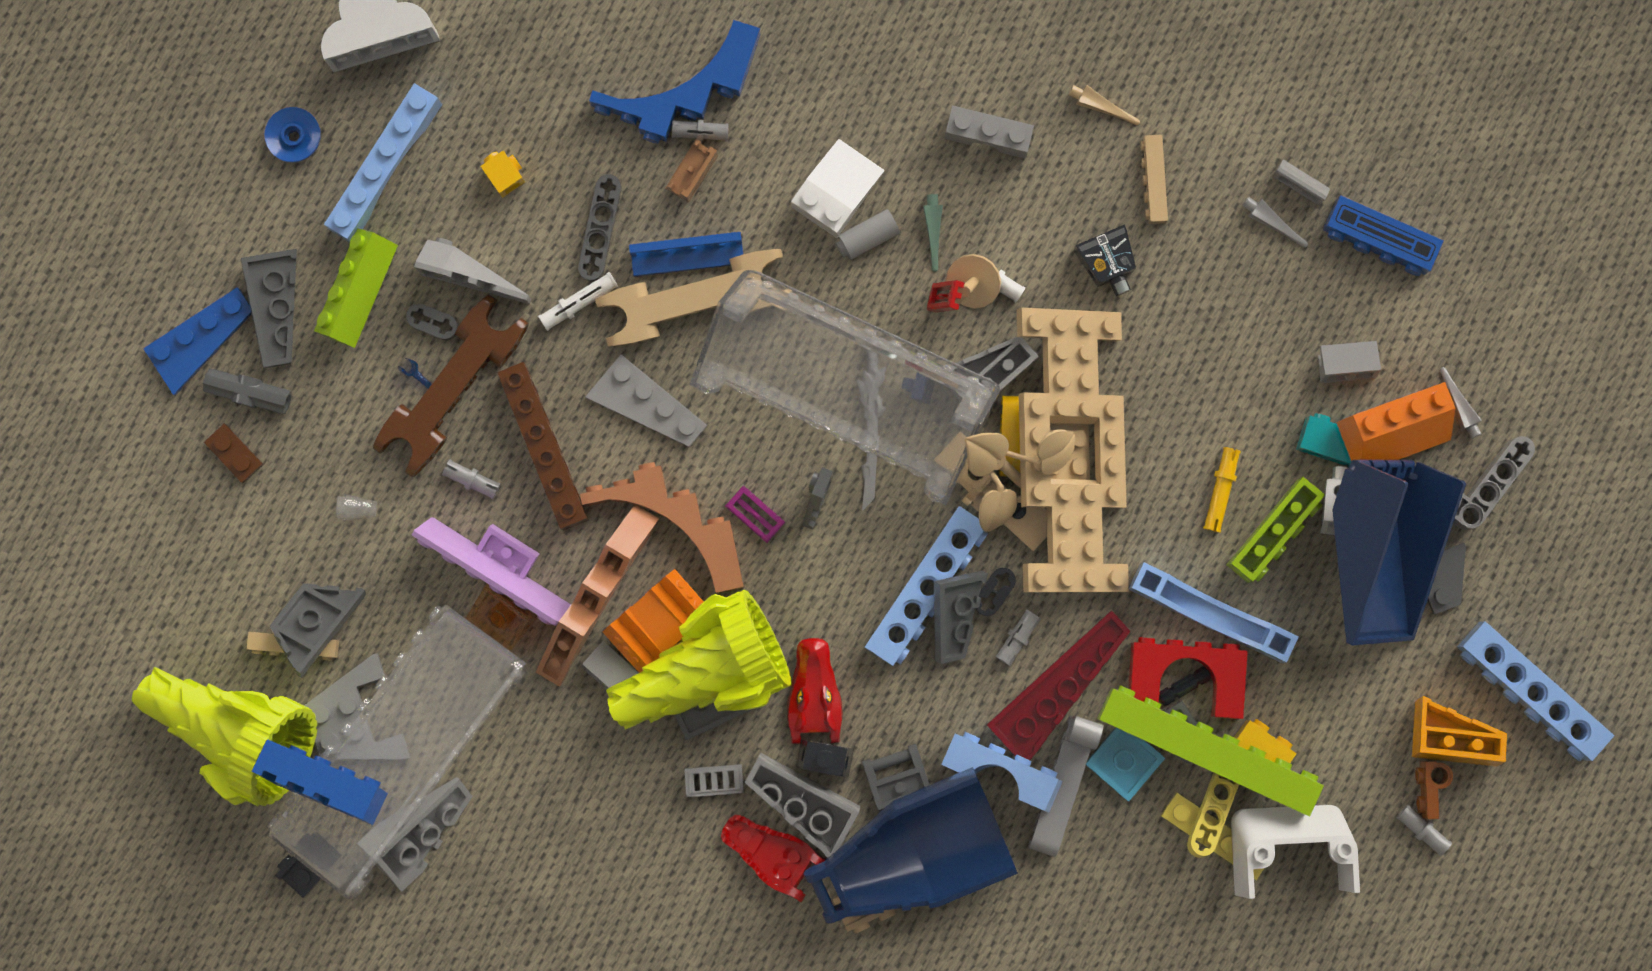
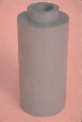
[836,209,900,260]

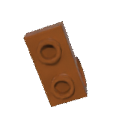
[1415,761,1453,819]

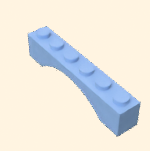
[324,83,442,242]
[1129,562,1299,663]

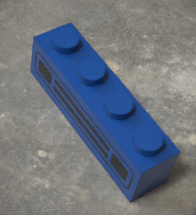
[1323,195,1444,276]

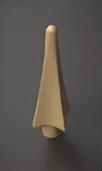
[1069,85,1140,125]

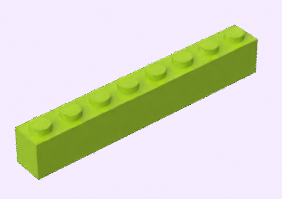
[1097,685,1324,817]

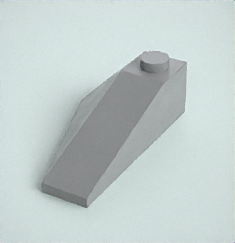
[414,237,531,304]

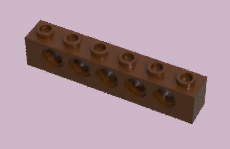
[497,362,589,531]

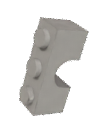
[944,105,1034,159]

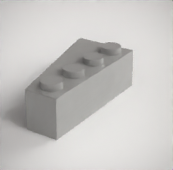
[745,753,861,858]

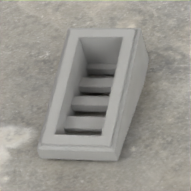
[685,764,744,797]

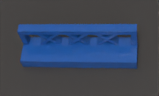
[629,232,743,277]

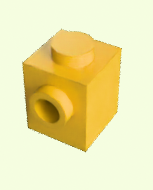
[480,151,525,198]

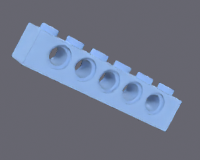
[864,506,988,666]
[1457,621,1614,761]

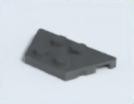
[270,583,366,678]

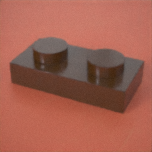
[204,423,264,483]

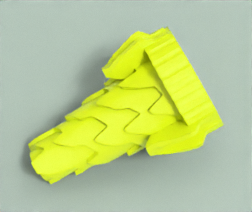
[606,590,791,730]
[131,667,317,806]

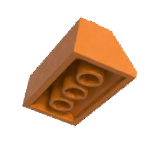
[1336,382,1455,461]

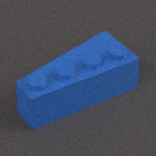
[251,739,388,825]

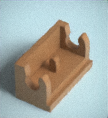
[665,139,718,203]

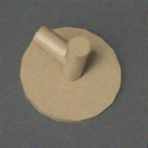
[946,254,1001,309]

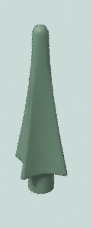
[923,194,943,272]

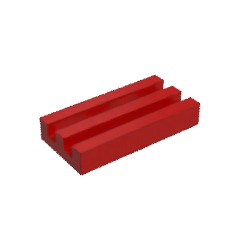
[927,280,965,313]

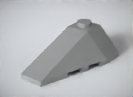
[358,777,473,892]

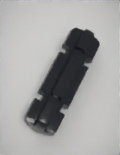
[1159,667,1211,705]

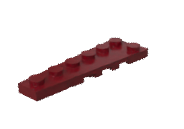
[986,610,1131,760]

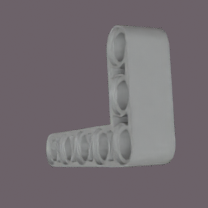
[1028,715,1103,857]

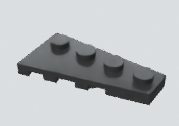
[240,249,297,369]

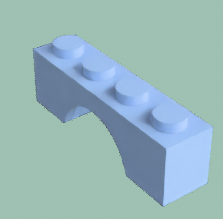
[941,732,1063,813]

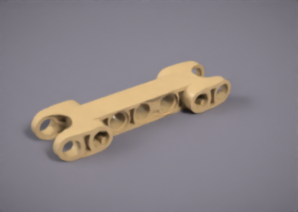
[595,249,794,347]

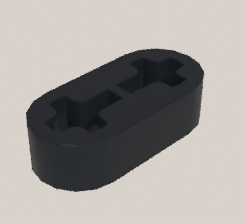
[975,568,1016,616]

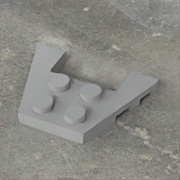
[304,653,411,760]

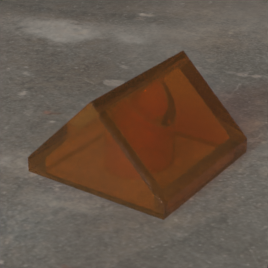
[465,583,537,653]

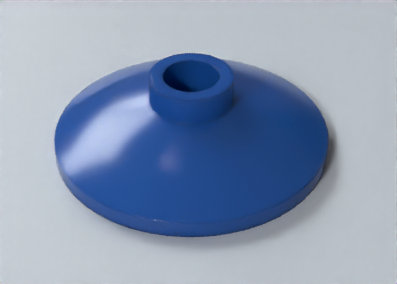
[264,107,321,163]

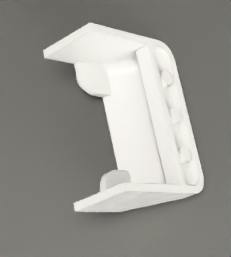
[1231,805,1360,899]

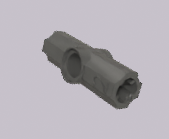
[203,368,292,414]

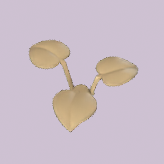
[964,429,1075,532]

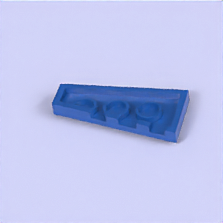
[143,287,252,396]

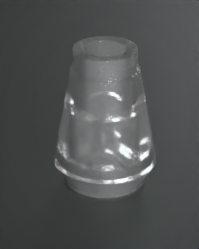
[336,494,377,522]

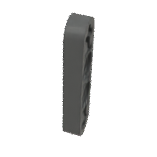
[578,174,621,282]

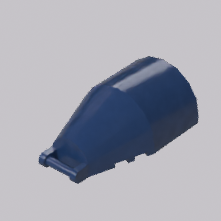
[804,767,1018,924]

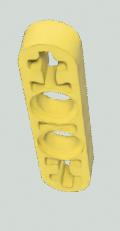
[1187,772,1239,858]

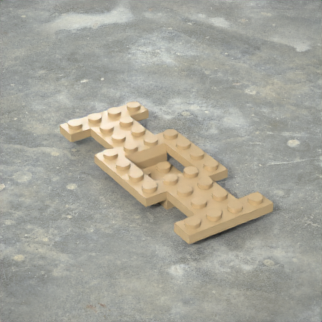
[1017,308,1129,592]

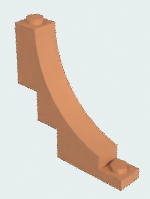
[536,504,659,687]

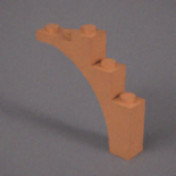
[580,462,744,593]

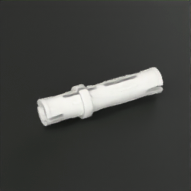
[538,272,618,331]

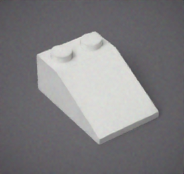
[791,139,884,238]

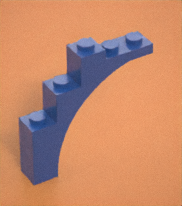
[589,20,761,144]

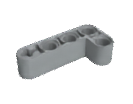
[1453,436,1535,530]

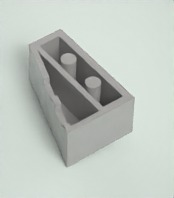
[936,337,1039,416]

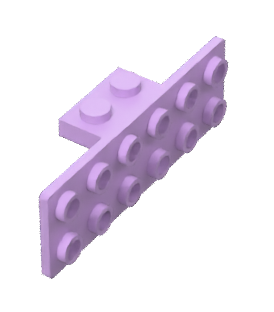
[412,517,571,626]

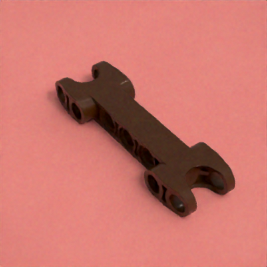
[373,294,529,477]

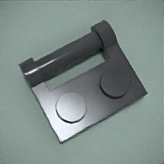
[862,743,929,810]

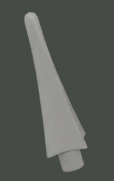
[1242,197,1308,248]
[1440,367,1482,439]

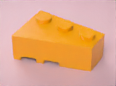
[1412,696,1507,767]

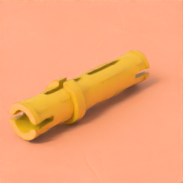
[1203,447,1241,533]

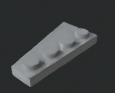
[585,355,707,447]

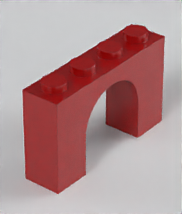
[1128,637,1248,719]

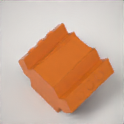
[603,569,704,673]

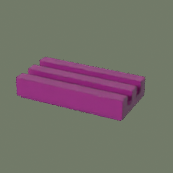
[725,485,786,543]

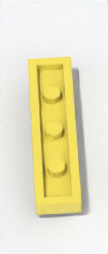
[1161,792,1264,881]

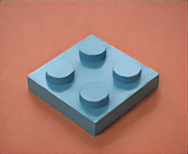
[1086,727,1165,801]

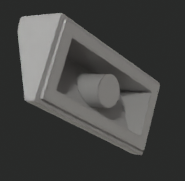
[1273,160,1330,205]

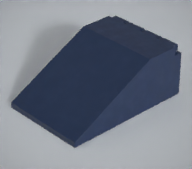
[1332,460,1466,646]

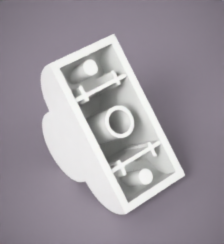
[321,0,440,72]

